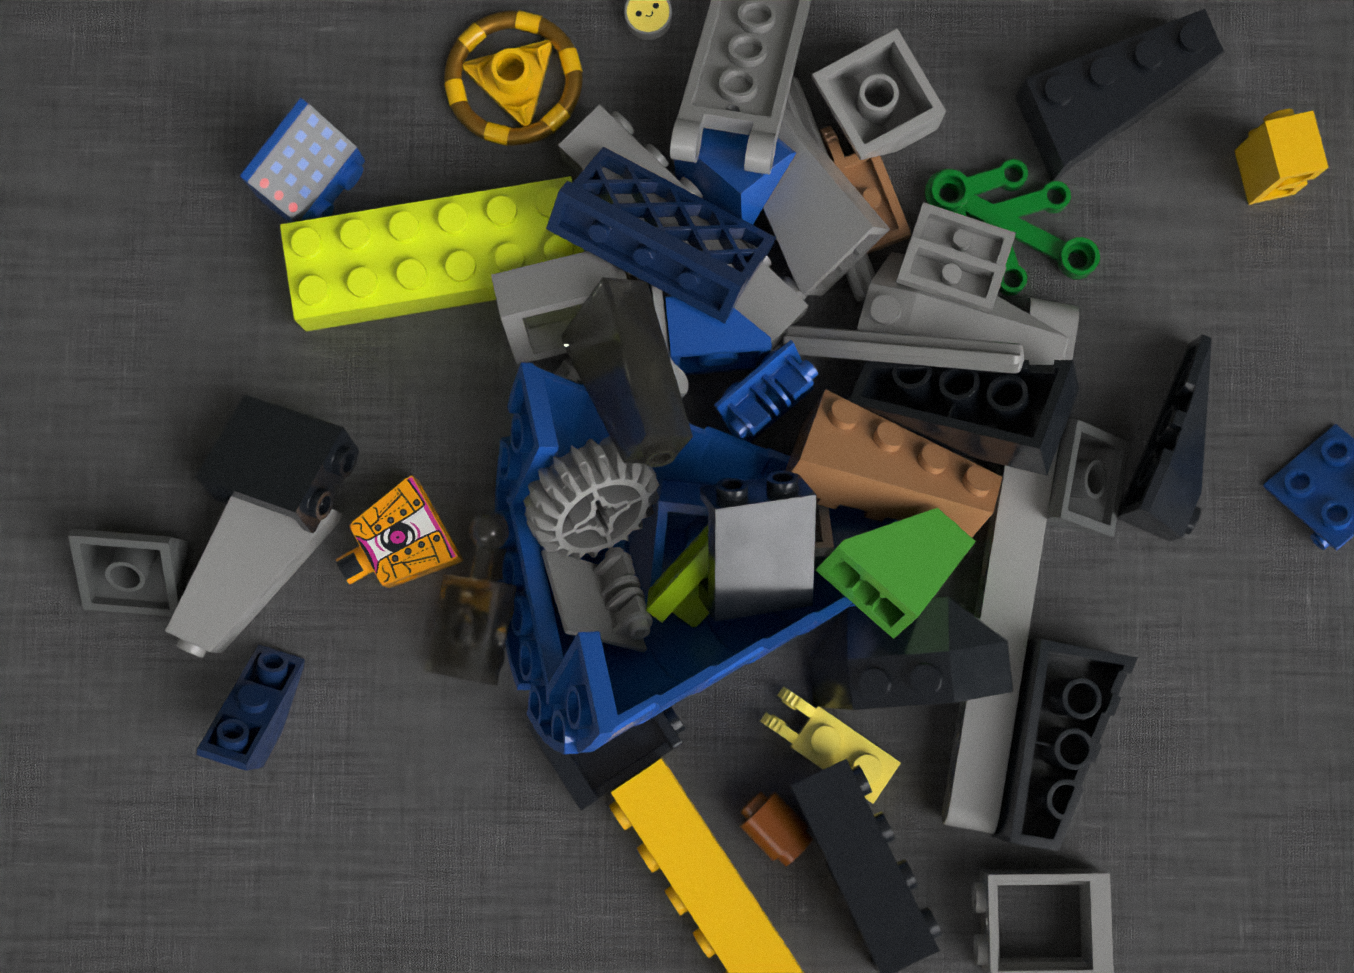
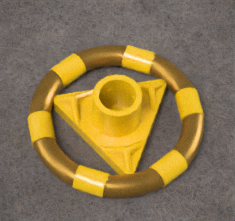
[444,10,583,146]

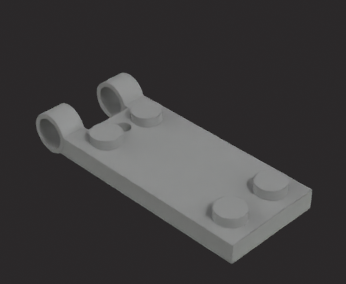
[670,0,811,175]

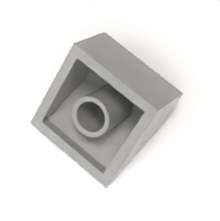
[812,29,946,160]

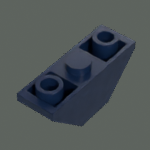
[197,644,305,771]

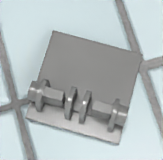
[541,547,653,653]

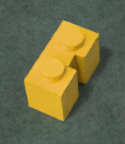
[1234,108,1329,205]

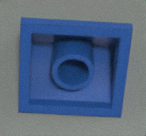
[674,128,796,225]

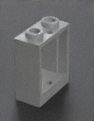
[491,251,635,365]
[972,868,1114,973]

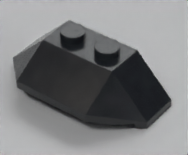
[809,596,1014,710]

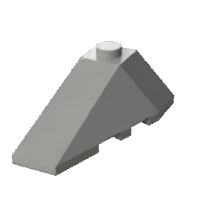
[857,252,1069,365]

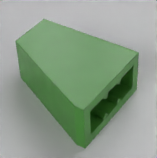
[816,508,976,639]

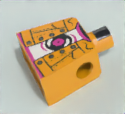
[336,475,463,588]

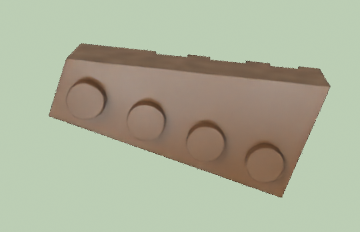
[785,389,1002,537]

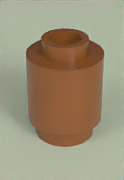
[739,791,814,867]

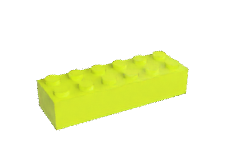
[280,176,585,331]

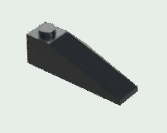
[1117,334,1212,542]

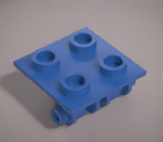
[714,340,818,443]
[1263,424,1354,551]

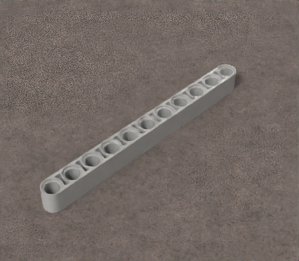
[942,297,1079,834]

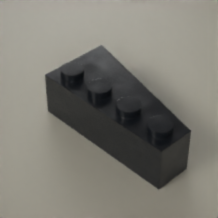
[849,360,1079,476]

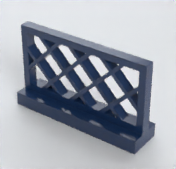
[546,147,776,324]

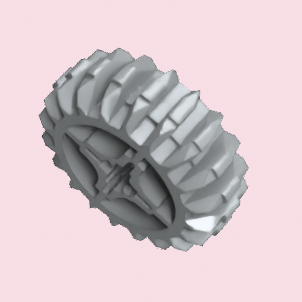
[523,436,659,560]

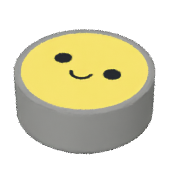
[624,0,672,40]

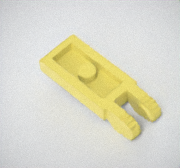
[760,686,901,804]

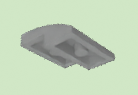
[896,202,1016,314]

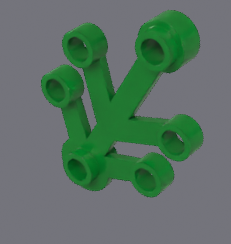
[924,159,1100,296]

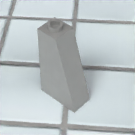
[763,106,890,296]
[165,496,343,658]

